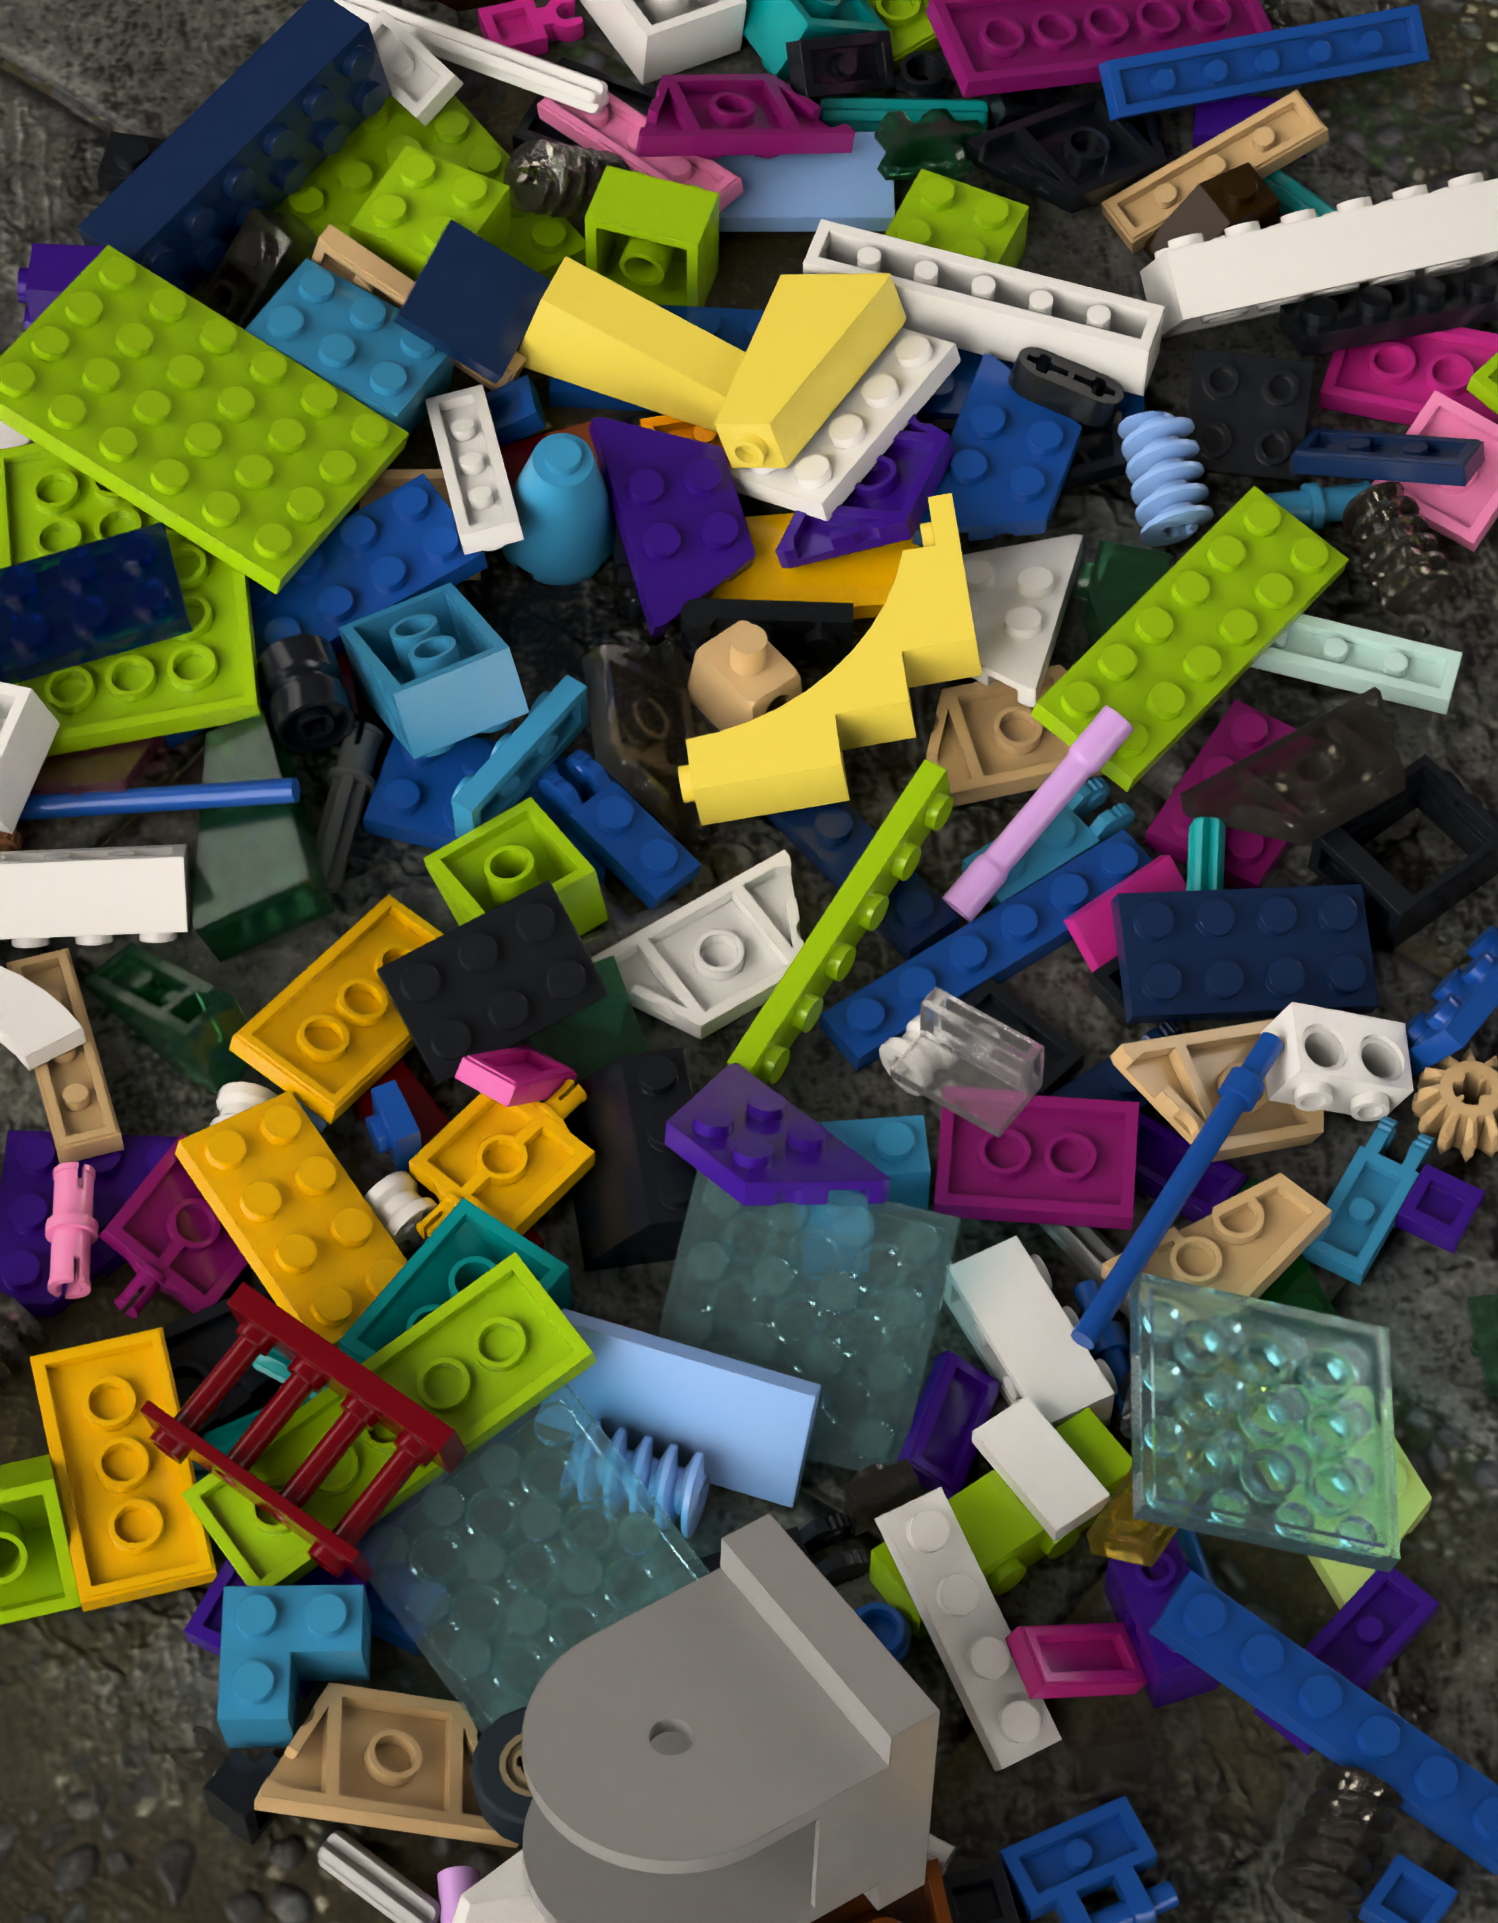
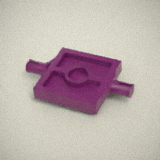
[98,1133,248,1319]

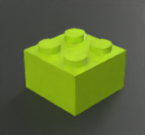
[349,145,512,281]
[585,165,719,307]
[884,168,1029,268]

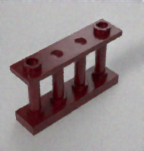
[140,1282,468,1584]

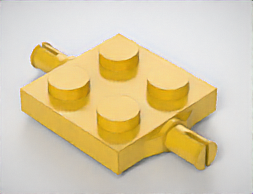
[409,1079,595,1240]

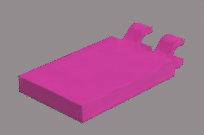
[1319,327,1498,426]

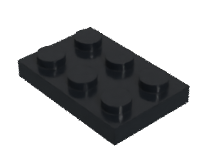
[376,880,610,1086]

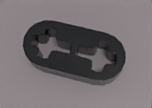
[1008,347,1124,427]

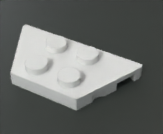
[963,534,1083,707]
[591,850,804,1039]

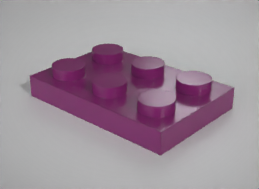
[1145,699,1345,889]
[934,1089,1139,1230]

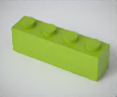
[869,1407,1139,1641]

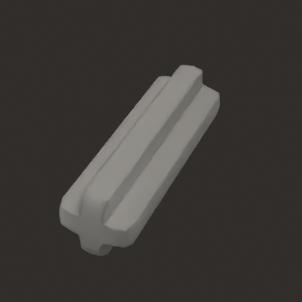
[317,1830,441,1923]

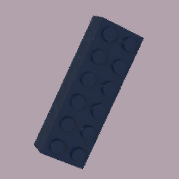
[77,0,392,295]

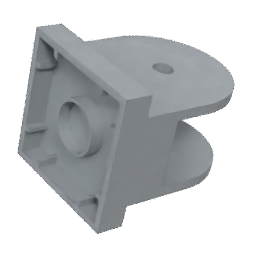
[522,1513,940,1923]

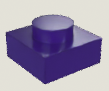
[1395,1164,1485,1254]

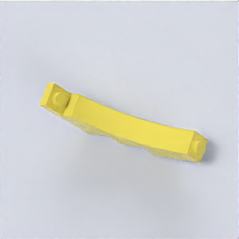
[678,493,982,826]

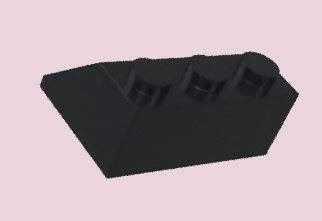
[563,1047,715,1272]

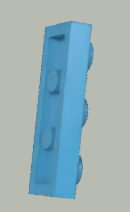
[451,675,589,838]

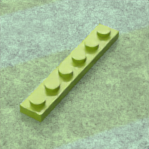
[727,759,954,1084]

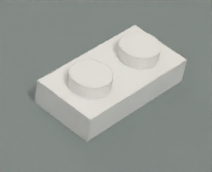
[369,9,464,126]

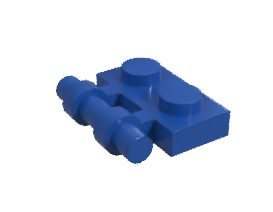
[998,1795,1179,1923]

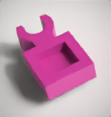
[478,0,584,56]

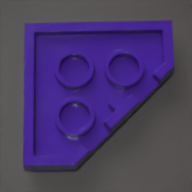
[0,1130,178,1317]

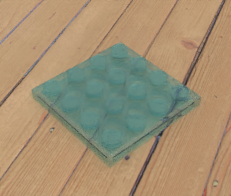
[657,1170,962,1482]
[1129,1273,1401,1572]
[355,1382,710,1735]

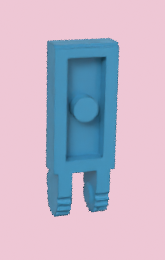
[962,776,1136,908]
[1302,1116,1435,1286]

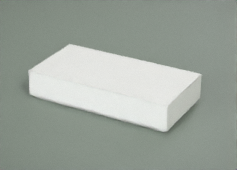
[972,1396,1111,1542]

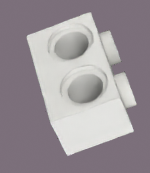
[1261,1002,1414,1121]

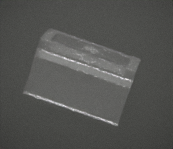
[890,986,1045,1138]

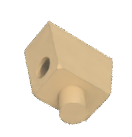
[686,620,802,731]

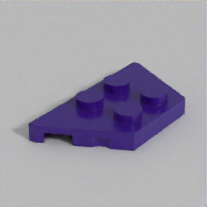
[775,414,955,569]
[589,417,756,637]
[664,1063,891,1206]

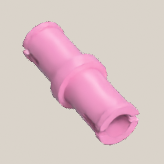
[45,1162,99,1299]

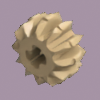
[1412,1048,1498,1162]

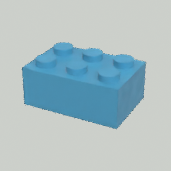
[245,258,455,438]
[338,582,529,759]

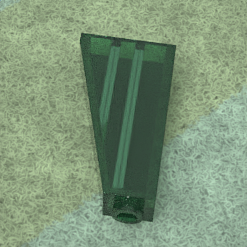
[192,708,335,962]

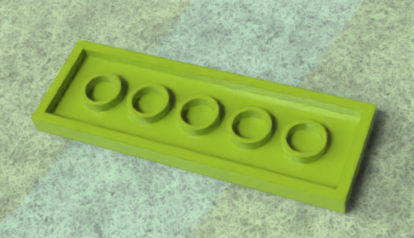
[1031,486,1349,792]
[181,1252,597,1586]

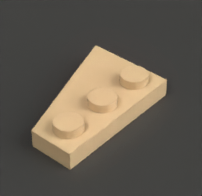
[1101,1173,1332,1354]

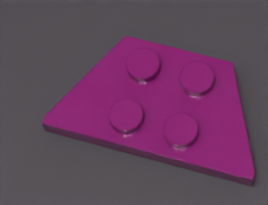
[636,74,855,159]

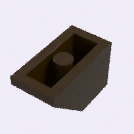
[1144,162,1280,261]

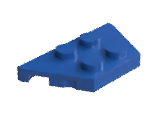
[912,353,1082,546]

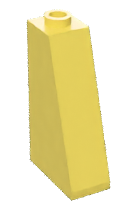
[518,256,746,432]
[714,273,907,468]

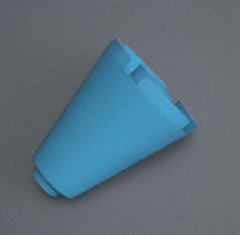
[501,433,614,586]

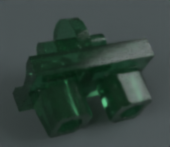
[874,108,987,183]

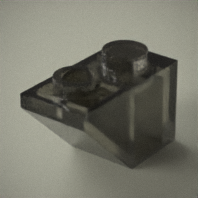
[198,207,320,330]

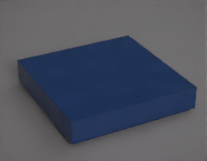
[393,219,551,384]

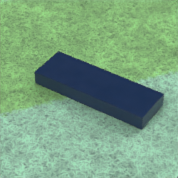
[1291,428,1485,486]

